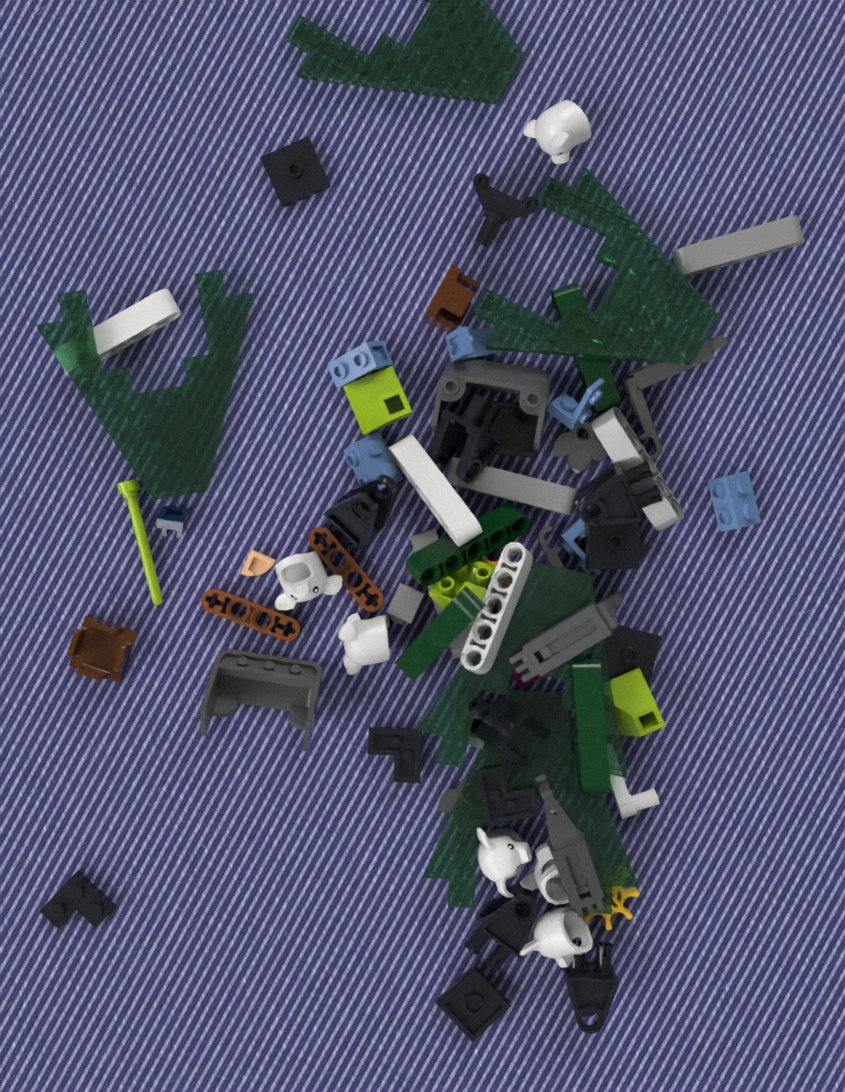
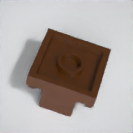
[425,265,480,333]
[67,615,138,683]

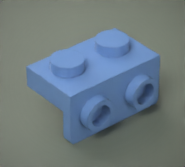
[344,432,403,491]
[708,471,761,532]

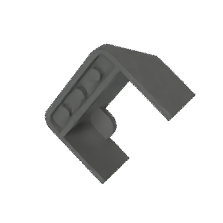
[431,358,551,451]
[200,649,322,752]

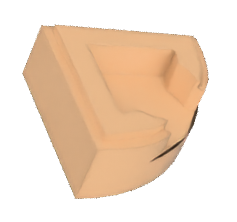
[241,550,276,576]

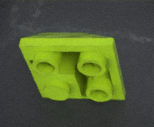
[343,366,412,435]
[428,560,496,626]
[602,668,666,737]

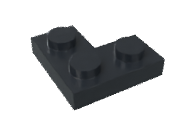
[368,726,422,783]
[475,765,540,826]
[39,870,117,929]

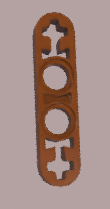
[309,527,384,612]
[201,588,301,641]

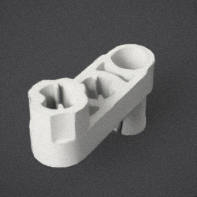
[607,743,660,819]

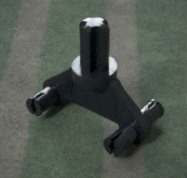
[473,173,538,247]

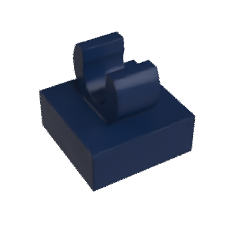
[156,506,190,538]

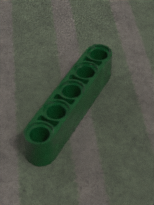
[551,282,621,414]
[405,503,530,586]
[395,586,486,682]
[571,657,610,795]

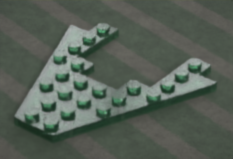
[286,0,524,105]
[473,167,718,365]
[36,270,252,500]
[417,562,628,799]
[423,690,638,914]

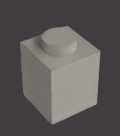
[387,582,424,625]

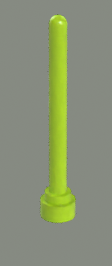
[117,479,163,605]

